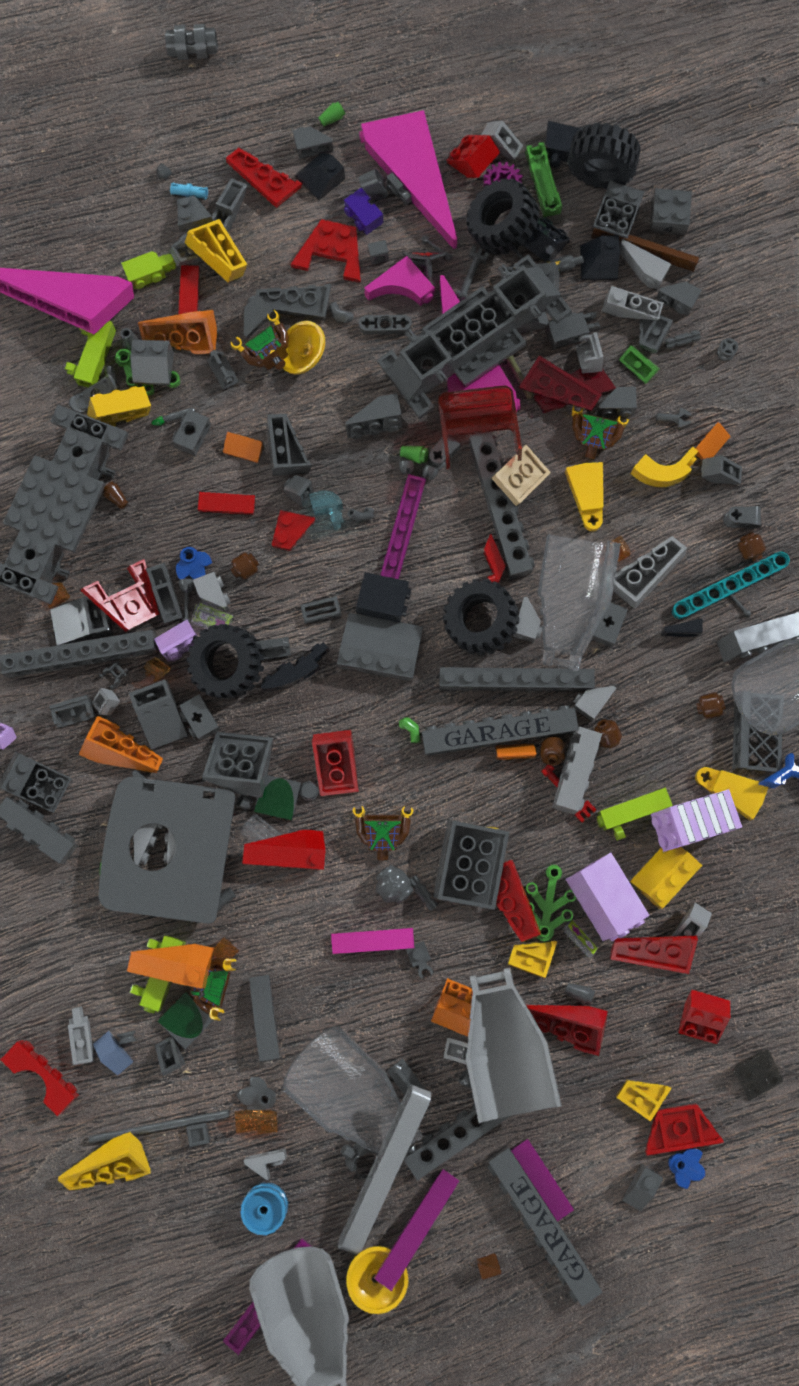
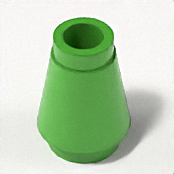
[318,101,345,127]
[400,446,429,464]

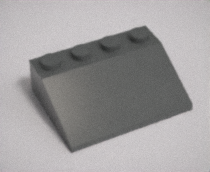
[337,613,423,682]
[433,820,509,910]

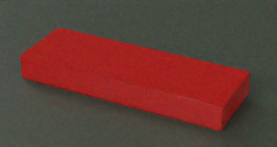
[178,265,200,315]
[198,492,256,515]

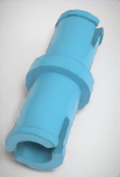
[170,182,208,200]

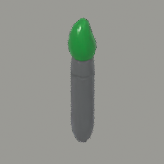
[151,408,195,426]

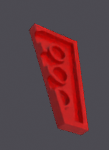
[226,148,302,208]
[496,860,541,942]
[610,936,698,974]

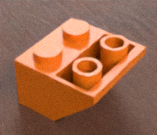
[431,978,473,1037]

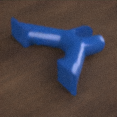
[758,753,799,789]

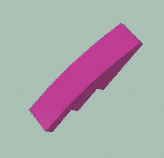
[331,928,414,954]

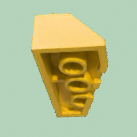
[58,1132,151,1191]

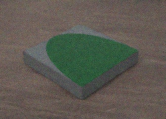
[254,775,301,821]
[158,991,214,1049]

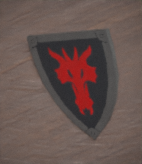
[402,251,448,277]

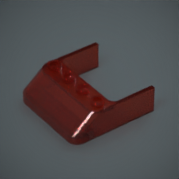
[438,385,522,470]

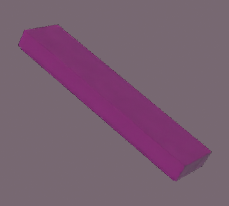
[511,1138,574,1222]

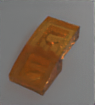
[234,1110,278,1135]

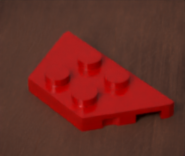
[645,1103,724,1156]

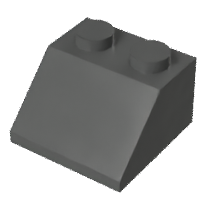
[130,340,174,385]

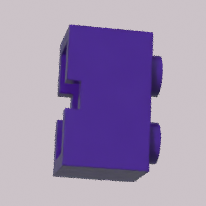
[344,188,383,235]

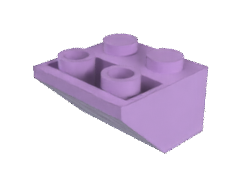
[154,620,198,662]

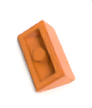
[695,422,731,460]
[223,432,264,463]
[495,743,536,760]

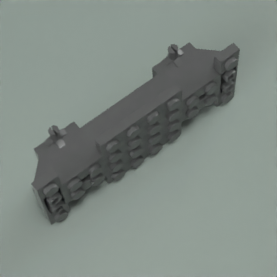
[377,255,572,420]
[0,405,129,605]

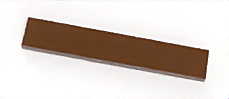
[591,228,699,272]

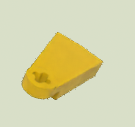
[565,462,603,531]
[695,767,768,820]

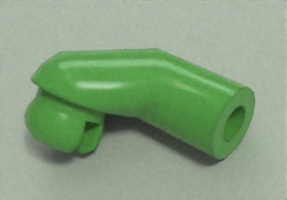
[399,717,420,743]

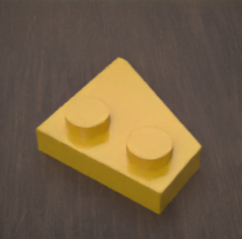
[507,941,557,979]
[616,1080,672,1122]

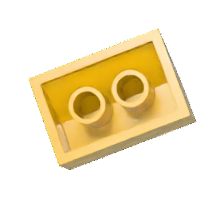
[629,847,702,909]

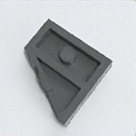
[177,195,213,230]

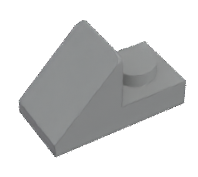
[244,1148,287,1180]

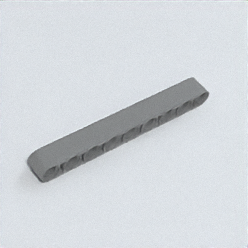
[338,1085,431,1255]

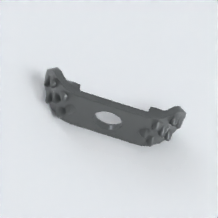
[69,374,117,413]

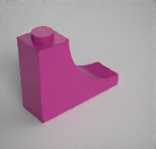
[364,256,435,306]

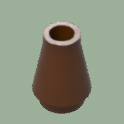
[103,481,129,510]

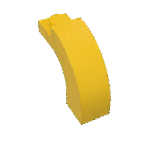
[630,447,698,487]

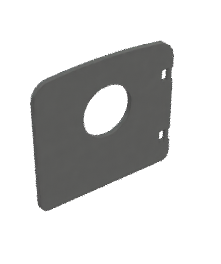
[98,777,235,924]

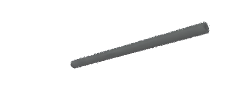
[89,1109,230,1144]

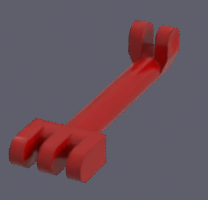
[541,764,596,823]

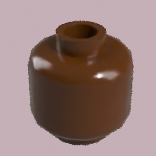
[737,532,766,562]
[230,552,259,580]
[696,692,726,719]
[594,719,622,749]
[540,736,566,766]

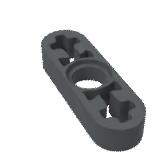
[359,315,412,335]

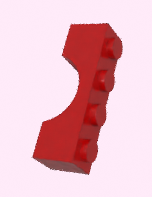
[0,1040,79,1116]

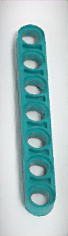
[672,551,790,620]

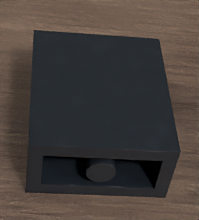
[356,572,412,623]

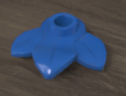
[176,547,212,579]
[668,1148,705,1189]

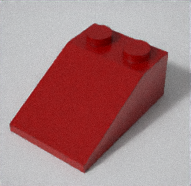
[312,730,359,796]

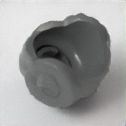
[376,865,413,904]

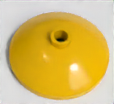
[283,321,325,375]
[346,1246,408,1314]

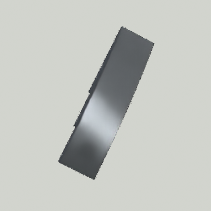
[249,975,280,1062]

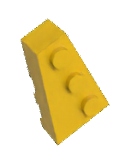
[184,219,247,282]
[87,386,151,427]

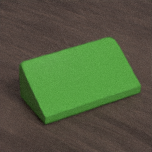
[619,345,660,384]

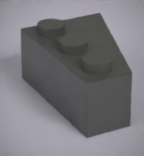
[266,414,311,476]

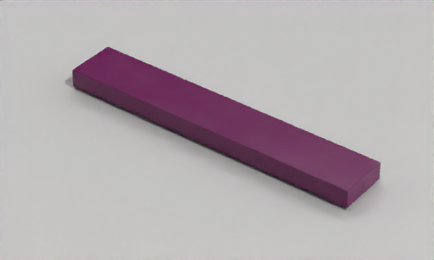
[380,474,426,579]
[374,1169,459,1291]
[223,1238,312,1355]

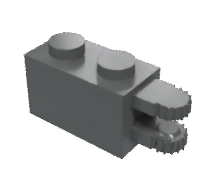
[546,312,600,350]

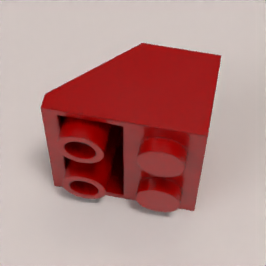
[446,135,500,178]
[678,989,730,1044]

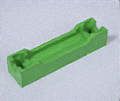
[525,142,562,218]

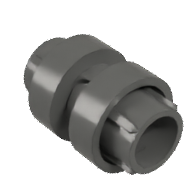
[165,24,218,60]

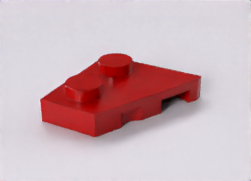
[271,510,316,551]

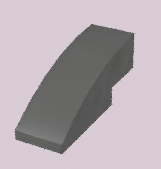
[212,178,248,233]
[146,562,183,623]

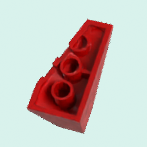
[242,829,326,870]
[526,1005,608,1056]

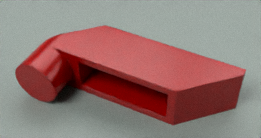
[483,534,506,583]

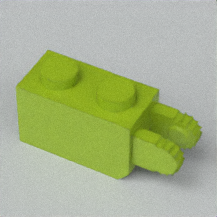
[121,251,176,290]

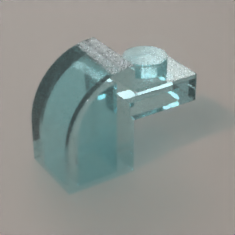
[309,490,344,530]

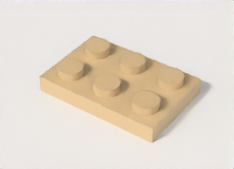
[492,445,551,506]

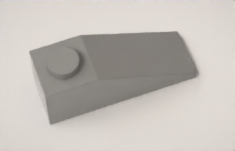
[620,239,671,290]

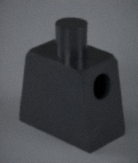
[545,121,580,168]

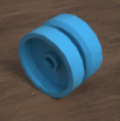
[241,1182,288,1235]

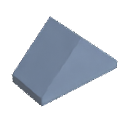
[93,1031,134,1076]

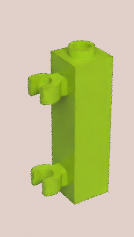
[65,320,116,388]
[596,788,673,841]
[130,936,186,1014]

